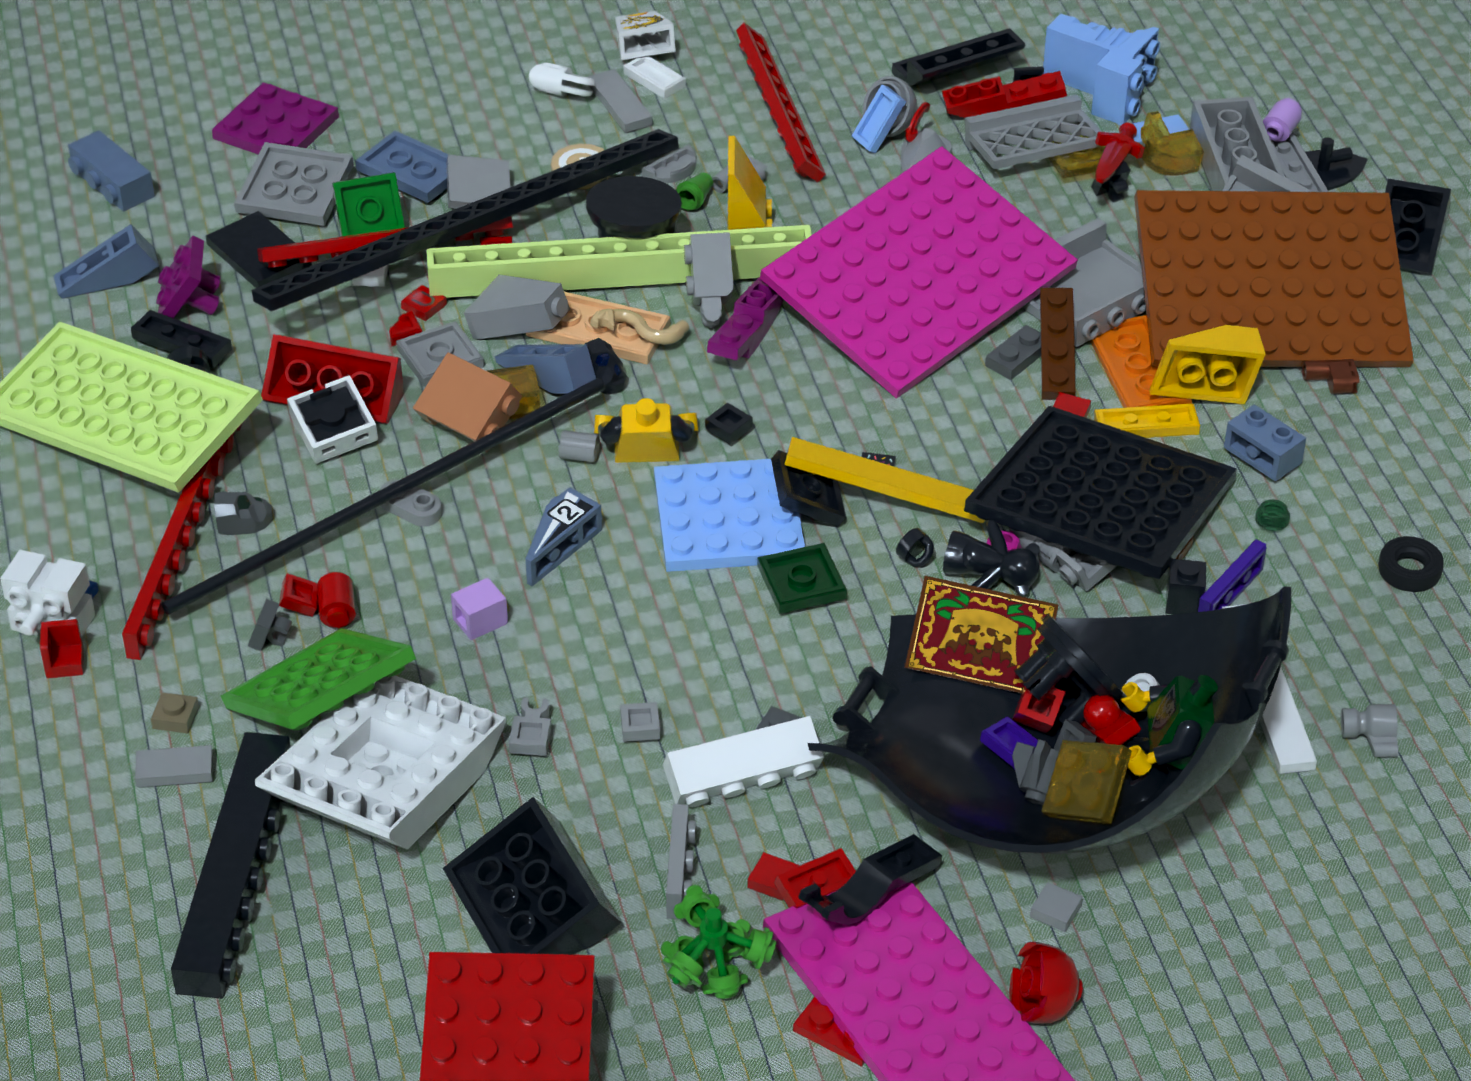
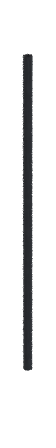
[162,378,605,615]

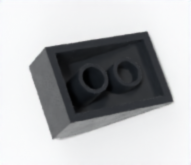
[1385,179,1451,275]

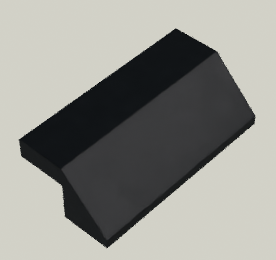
[892,28,1025,87]

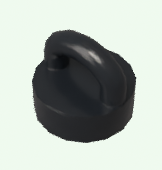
[896,528,934,568]

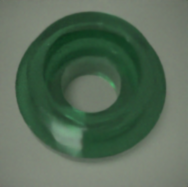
[1255,499,1290,531]

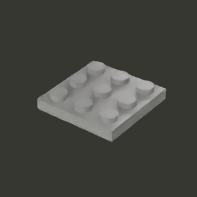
[234,142,354,226]

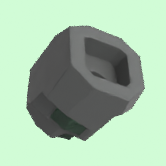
[214,491,273,535]

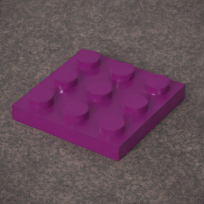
[212,82,339,155]

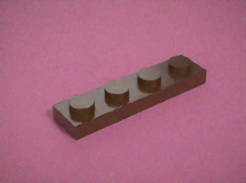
[1040,288,1075,400]

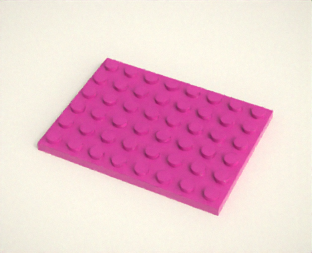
[760,146,1078,399]

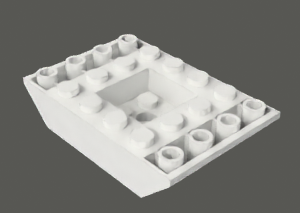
[255,675,506,850]

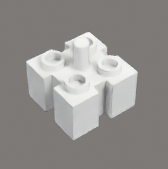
[0,549,95,638]

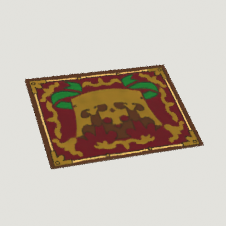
[905,576,1059,693]

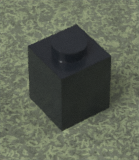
[1165,559,1206,614]

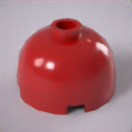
[1009,941,1083,1024]

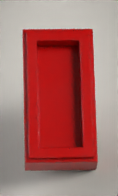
[1082,695,1141,751]

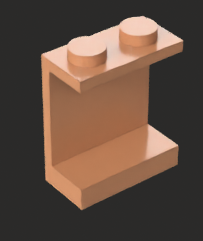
[413,352,522,453]

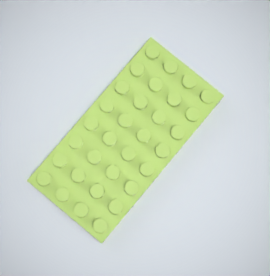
[0,322,263,492]

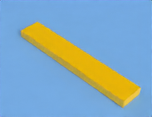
[784,437,985,523]

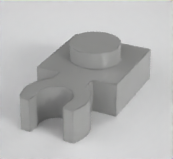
[509,697,551,756]

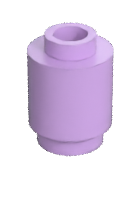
[1263,98,1302,142]

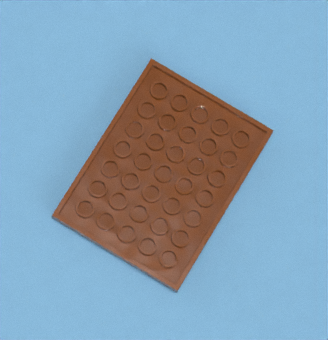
[1134,190,1414,367]

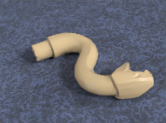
[590,309,689,345]

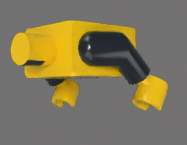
[594,398,699,463]

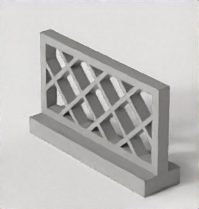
[965,95,1102,169]

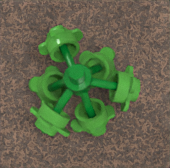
[661,885,776,999]

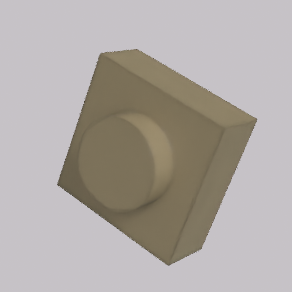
[151,692,199,734]

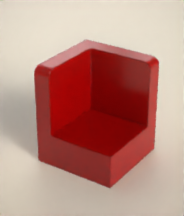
[40,619,84,679]

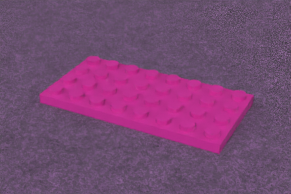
[763,882,1075,1081]

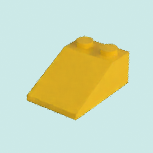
[728,136,772,230]
[1149,325,1266,404]

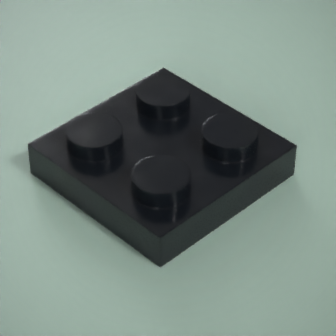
[771,450,846,527]

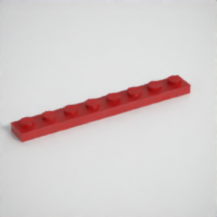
[736,23,826,183]
[257,216,513,267]

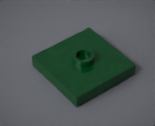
[757,543,847,614]

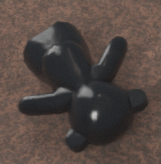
[943,520,1040,597]

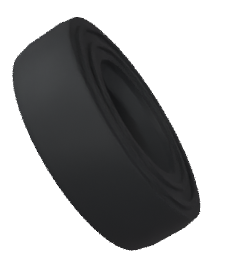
[1378,536,1444,592]

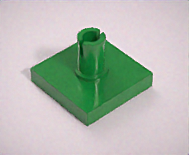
[332,172,405,236]

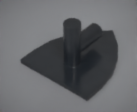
[1305,137,1368,190]

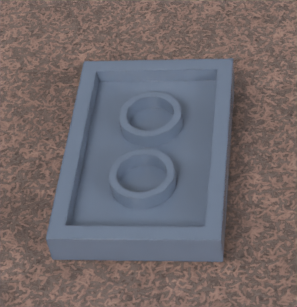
[356,131,449,203]

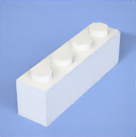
[663,716,824,807]

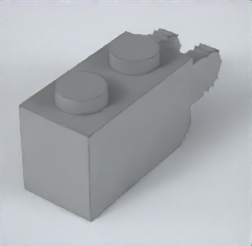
[684,232,734,329]

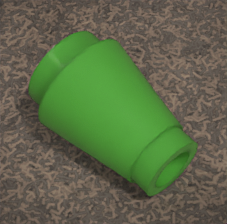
[676,172,713,210]

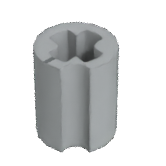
[559,430,600,463]

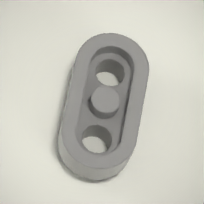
[380,479,442,527]

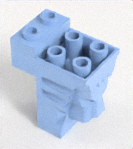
[1043,13,1160,125]

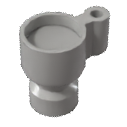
[1341,704,1398,757]

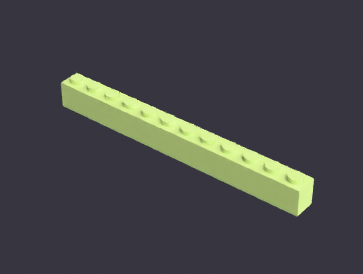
[427,225,812,299]

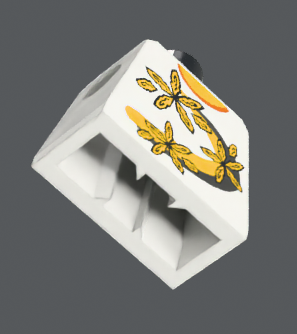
[615,11,676,60]

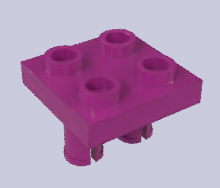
[156,235,221,318]

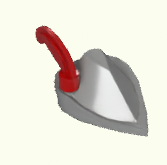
[901,102,952,173]

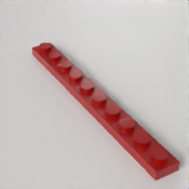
[122,424,242,660]

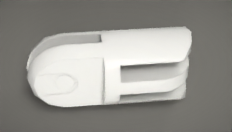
[529,63,595,97]

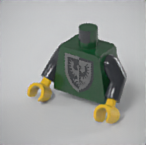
[1121,675,1218,776]

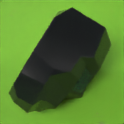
[585,338,627,394]

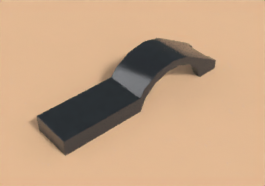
[798,834,942,925]

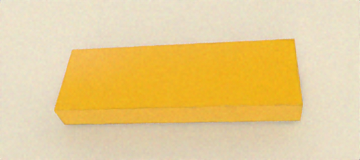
[1094,404,1200,438]

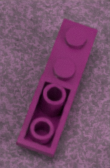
[707,277,784,361]

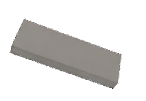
[588,69,652,133]

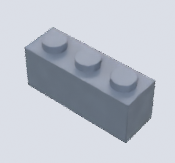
[68,130,155,212]

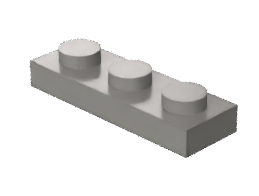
[666,804,696,919]

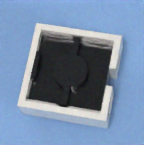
[287,375,378,464]

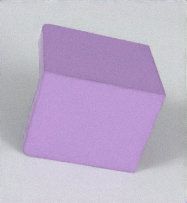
[451,578,508,640]

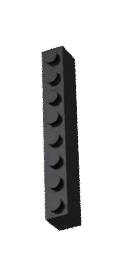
[171,732,291,999]

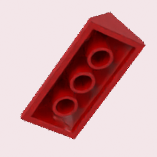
[261,334,404,424]

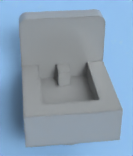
[1056,550,1116,592]

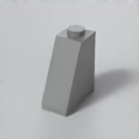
[464,275,570,340]

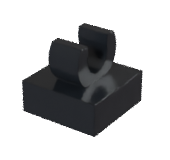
[1091,161,1131,203]

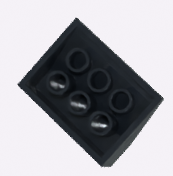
[443,797,621,955]

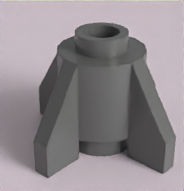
[1012,739,1088,806]

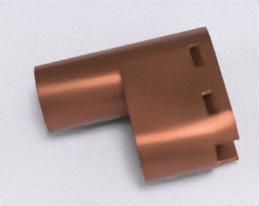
[1302,359,1360,394]

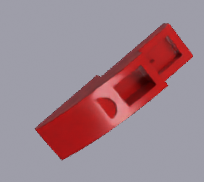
[942,71,1067,118]

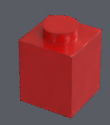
[1012,687,1065,734]

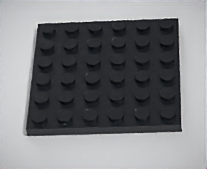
[964,406,1237,580]

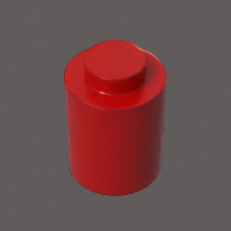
[317,572,356,628]

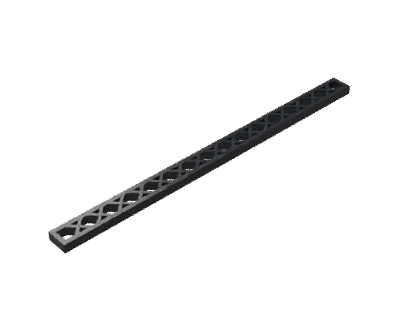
[252,129,679,312]

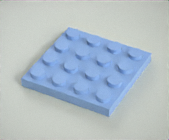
[654,459,805,572]

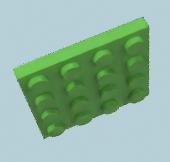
[221,628,416,730]

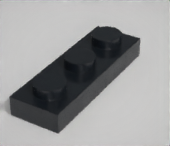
[131,310,232,368]

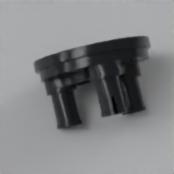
[586,176,682,238]
[1014,614,1126,725]

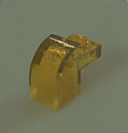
[1140,111,1204,176]

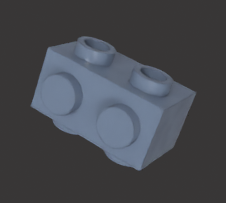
[1224,404,1306,482]

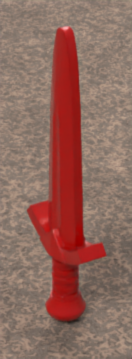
[1095,122,1145,183]

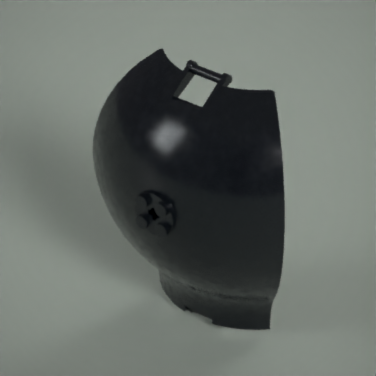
[808,586,1292,854]

